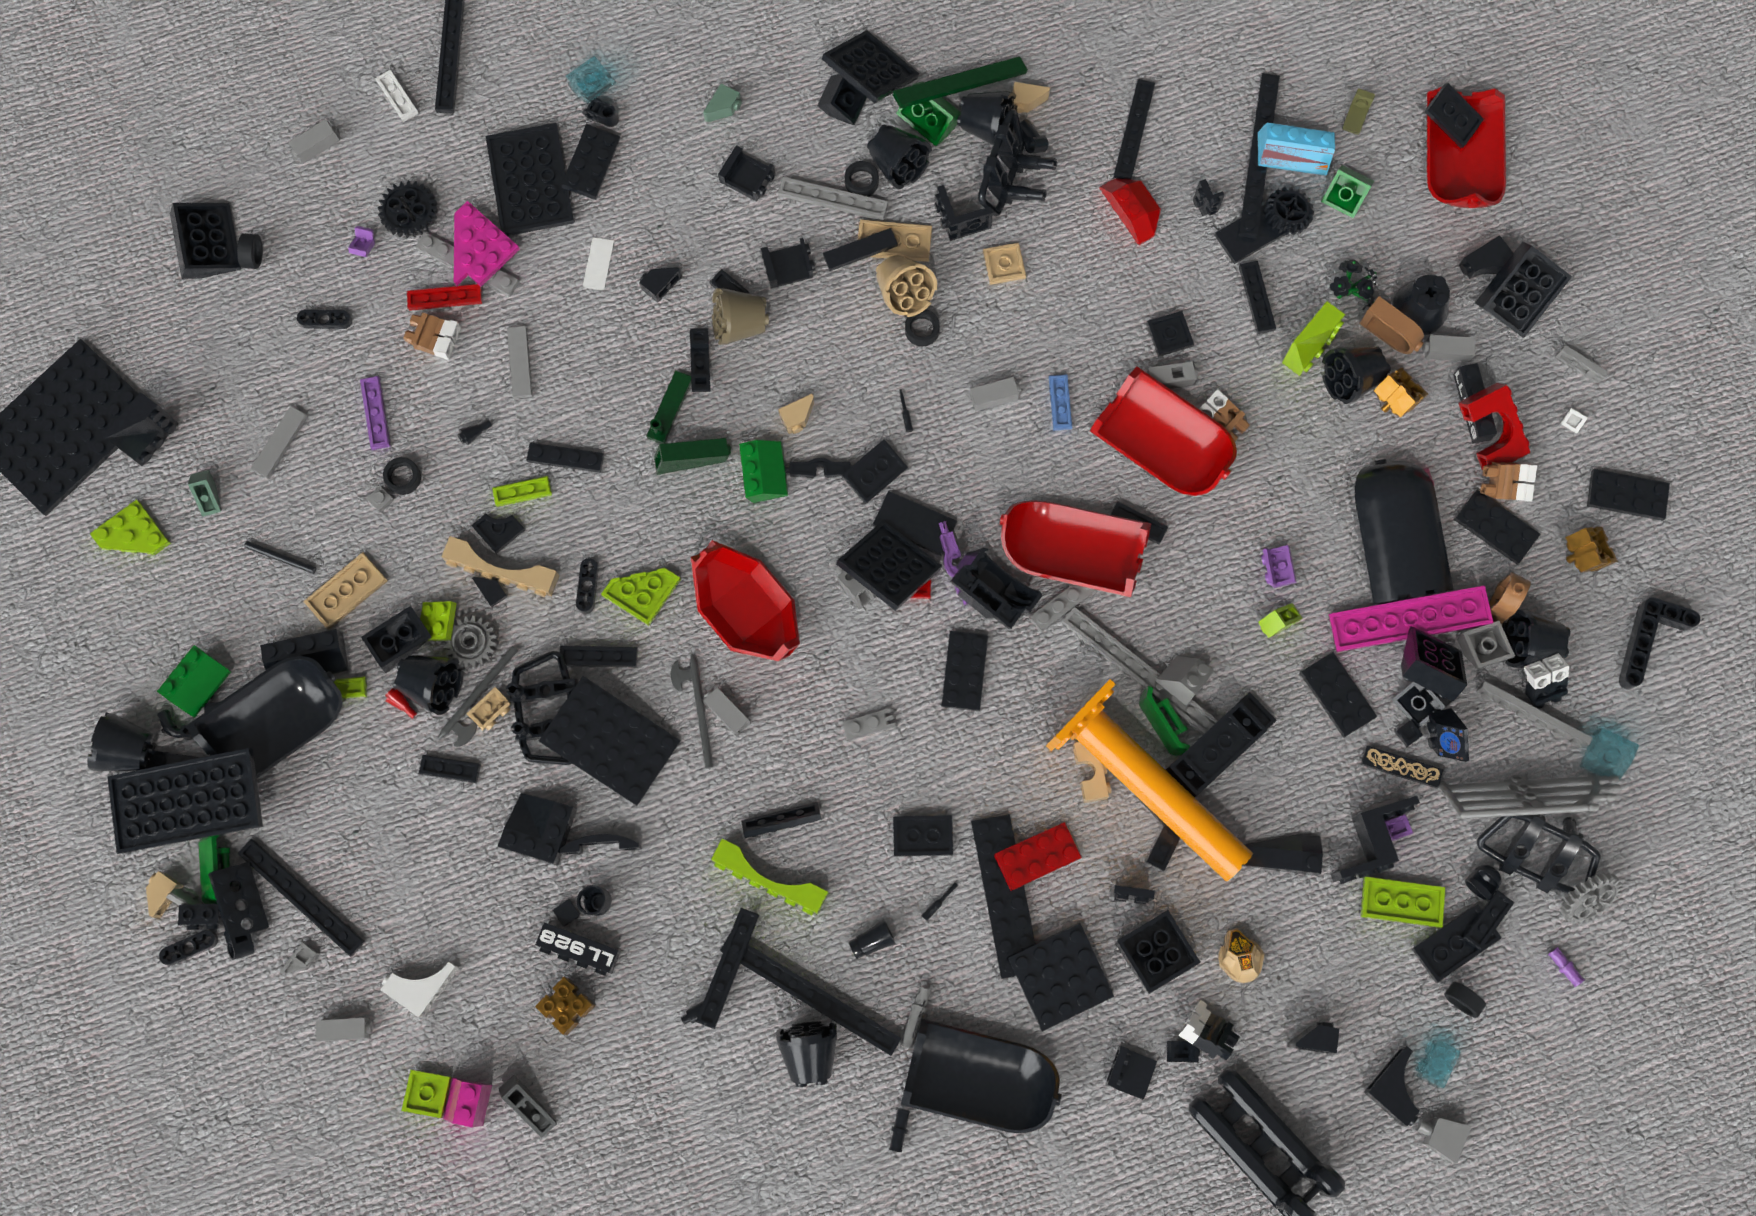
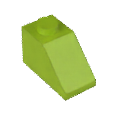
[1258,603,1303,638]

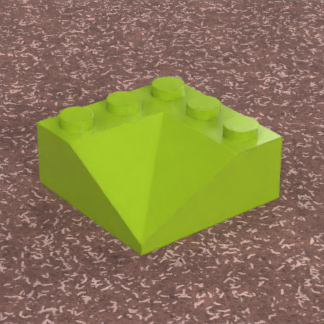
[1282,301,1345,376]

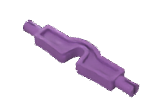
[938,521,968,605]

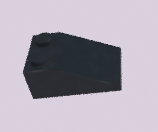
[361,606,431,673]

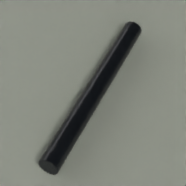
[244,541,317,574]

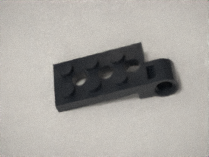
[208,862,269,960]

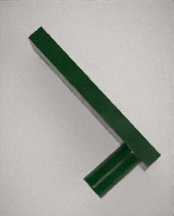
[646,370,691,444]

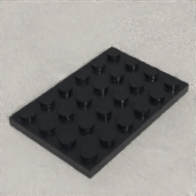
[485,123,574,236]
[539,676,681,806]

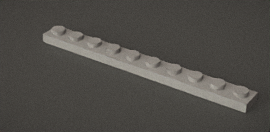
[1062,607,1218,735]

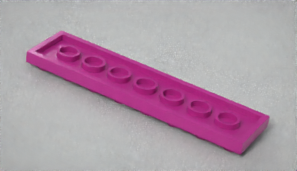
[1328,585,1494,653]

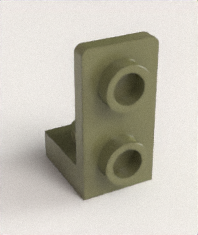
[1342,88,1375,135]

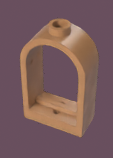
[1359,296,1424,354]
[1489,572,1531,624]

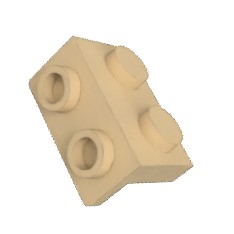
[467,687,511,731]

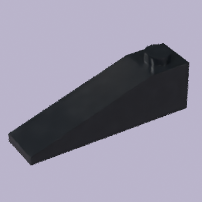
[1242,834,1323,876]

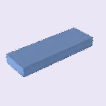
[1048,374,1072,431]

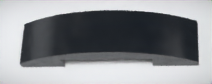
[690,328,711,392]
[560,834,642,855]

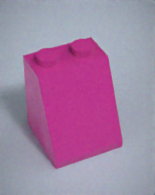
[443,1077,492,1127]

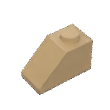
[1013,82,1050,113]
[778,394,814,434]
[146,871,184,919]

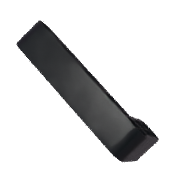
[1619,597,1700,690]

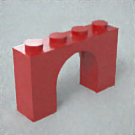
[1458,383,1531,470]

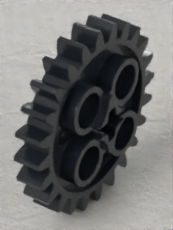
[378,180,438,238]

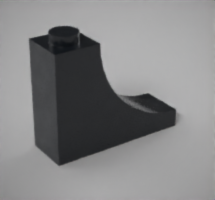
[1459,235,1513,279]
[1364,1046,1419,1127]

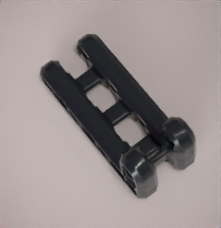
[1188,1069,1345,1216]

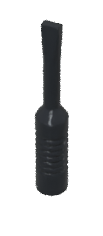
[899,389,913,433]
[921,883,958,921]

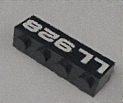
[1453,363,1497,444]
[535,922,621,976]

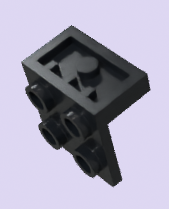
[1105,1046,1157,1100]

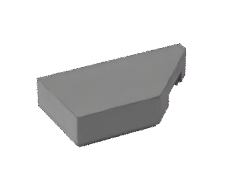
[280,942,320,974]

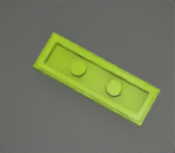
[492,476,552,507]

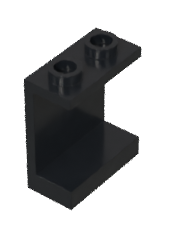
[760,238,815,289]

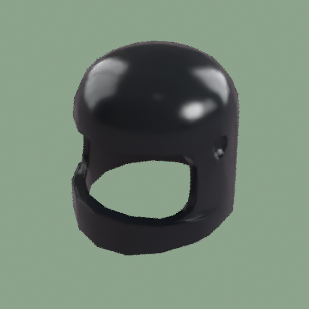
[1465,864,1502,901]
[576,885,612,916]

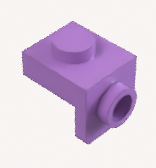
[348,226,375,257]
[1385,814,1414,841]

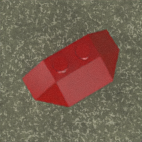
[1099,178,1161,245]

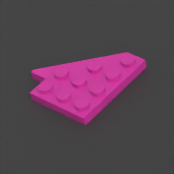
[454,201,520,287]

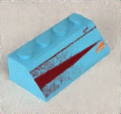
[1258,122,1335,176]

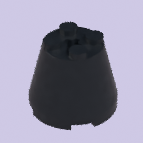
[957,91,1018,145]
[867,124,932,189]
[1392,275,1450,335]
[1322,346,1391,404]
[1502,609,1571,668]
[393,655,463,715]
[87,712,156,771]
[776,1021,837,1088]

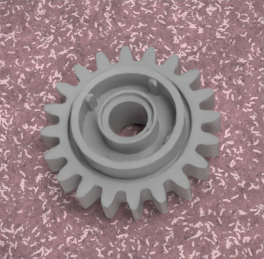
[443,616,498,669]

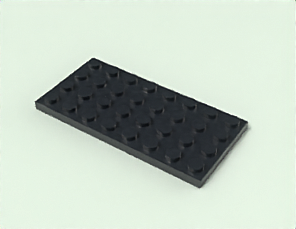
[107,748,263,854]

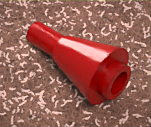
[385,688,418,719]

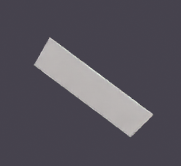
[582,237,614,291]

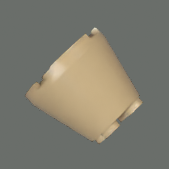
[876,254,937,317]

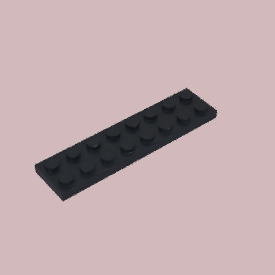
[971,814,1035,979]

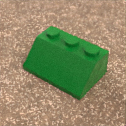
[896,81,961,146]
[739,440,788,503]
[157,645,231,718]

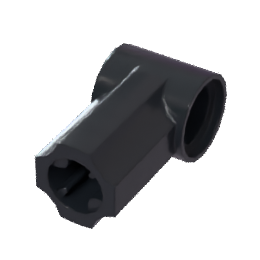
[1020,119,1049,154]

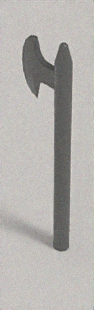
[438,646,518,747]
[671,654,713,769]

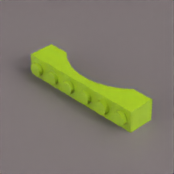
[711,839,829,916]

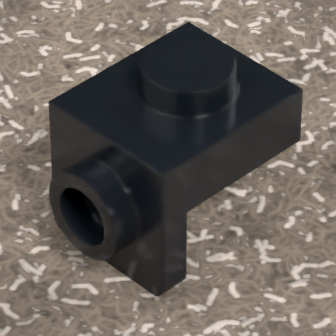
[1167,1041,1200,1063]

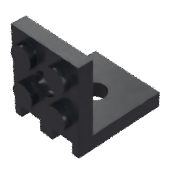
[934,185,993,241]

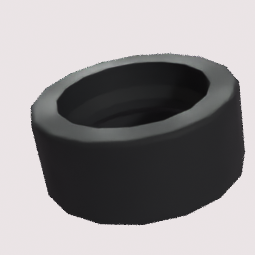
[844,161,879,197]
[237,233,263,269]
[905,309,940,346]
[383,457,421,495]
[1444,981,1486,1018]

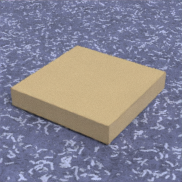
[983,243,1026,285]

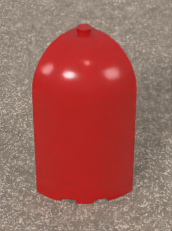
[1427,87,1506,208]
[1090,366,1237,496]
[1000,500,1151,597]

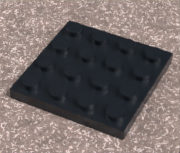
[822,30,919,104]
[836,520,942,611]
[1007,923,1114,1031]

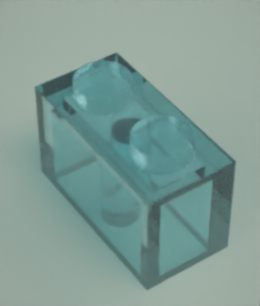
[1416,1040,1461,1089]

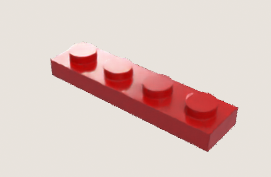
[407,284,482,311]

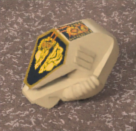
[1218,928,1265,983]

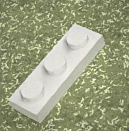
[375,70,419,122]

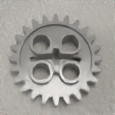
[1560,872,1623,925]

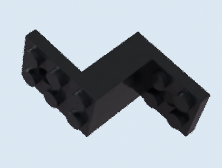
[1331,796,1420,884]

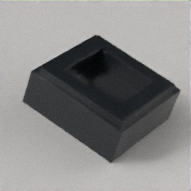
[1395,720,1423,747]
[552,899,581,927]

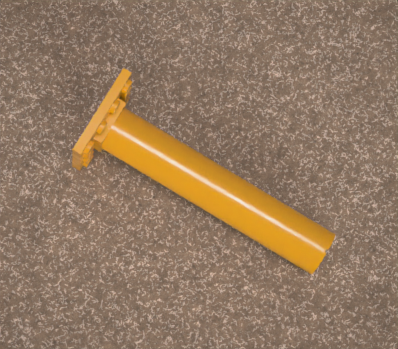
[1046,679,1253,881]

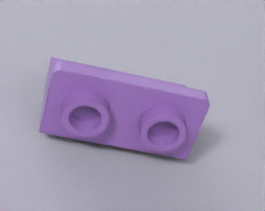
[1261,545,1297,588]

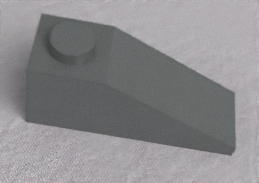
[498,1075,557,1138]

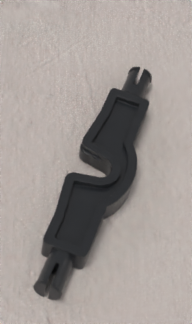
[785,458,853,478]

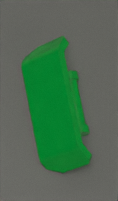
[1139,686,1190,756]
[199,835,232,904]

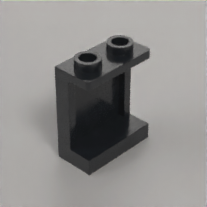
[718,145,776,202]

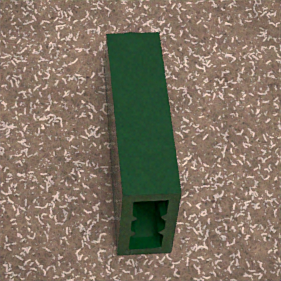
[654,438,731,475]

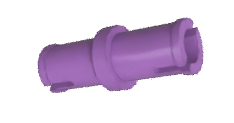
[1547,947,1585,987]

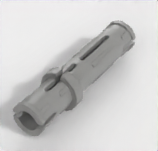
[900,986,931,1049]

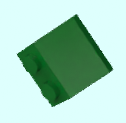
[1321,165,1374,218]

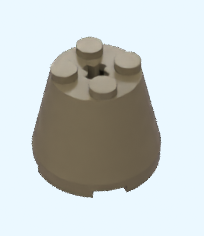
[712,288,769,345]

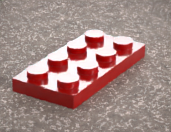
[994,822,1082,891]

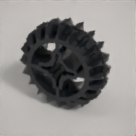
[1264,187,1314,236]

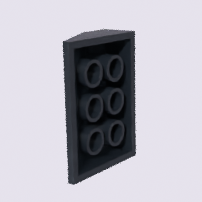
[170,203,242,279]
[1475,241,1572,338]

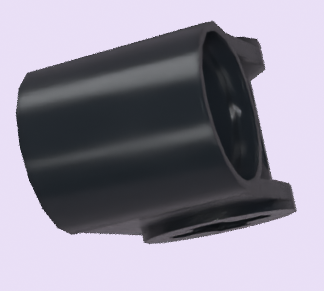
[582,96,619,127]

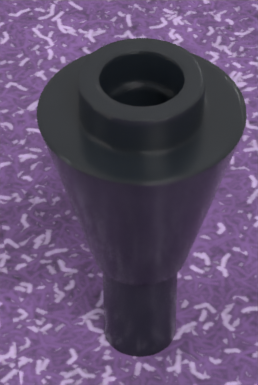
[457,420,492,445]

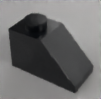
[639,267,682,303]

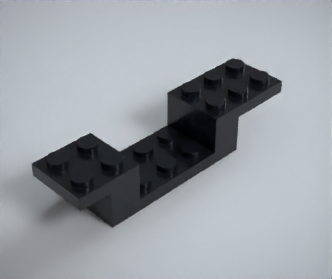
[1136,692,1277,826]

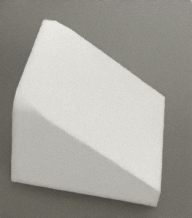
[1560,407,1588,433]

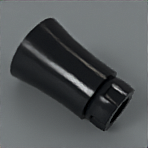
[849,919,896,959]

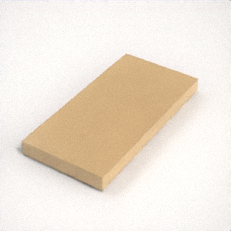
[858,219,932,262]
[303,552,388,630]

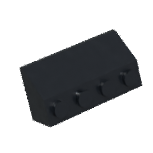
[260,629,349,674]

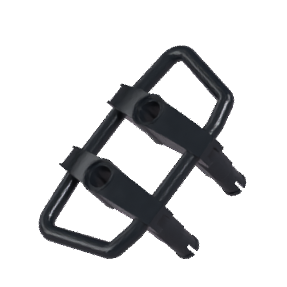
[978,109,1057,217]
[506,651,578,765]
[1477,814,1601,894]

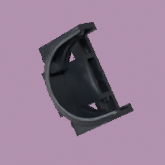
[950,548,1042,629]

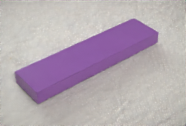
[360,376,391,450]

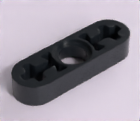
[297,310,352,329]
[576,558,599,614]
[159,930,218,965]

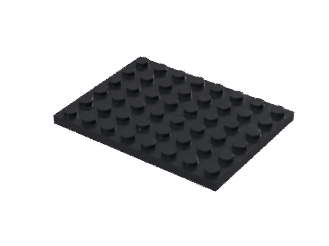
[0,339,138,516]

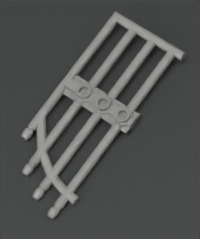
[1439,773,1621,819]

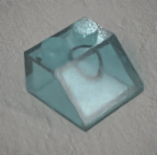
[565,56,616,104]
[1580,728,1639,784]

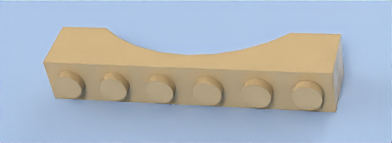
[441,536,560,597]

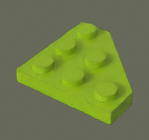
[90,499,171,555]
[601,568,681,626]

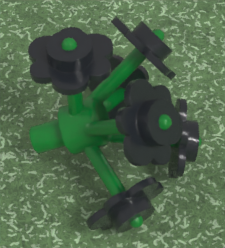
[1330,260,1377,310]

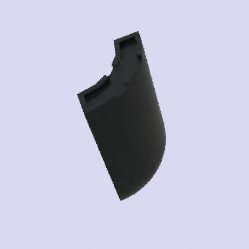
[1355,459,1454,604]
[186,656,342,778]
[901,1019,1062,1133]

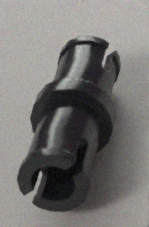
[889,1108,910,1152]

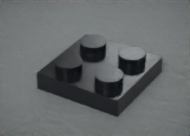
[1146,311,1194,357]
[1110,885,1155,905]

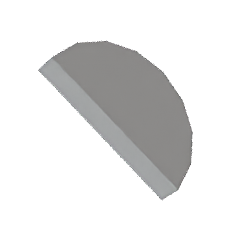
[166,887,201,905]

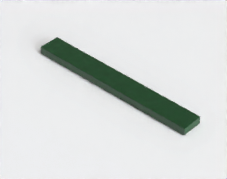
[892,56,1028,109]

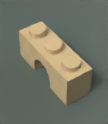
[1073,742,1111,803]

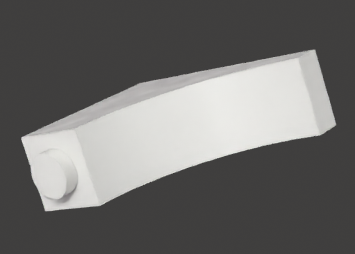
[380,962,460,1018]

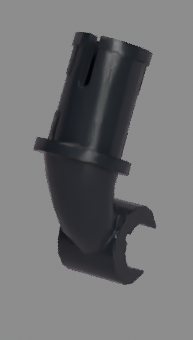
[157,710,193,740]

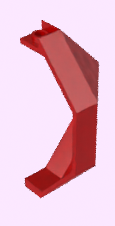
[691,540,800,661]

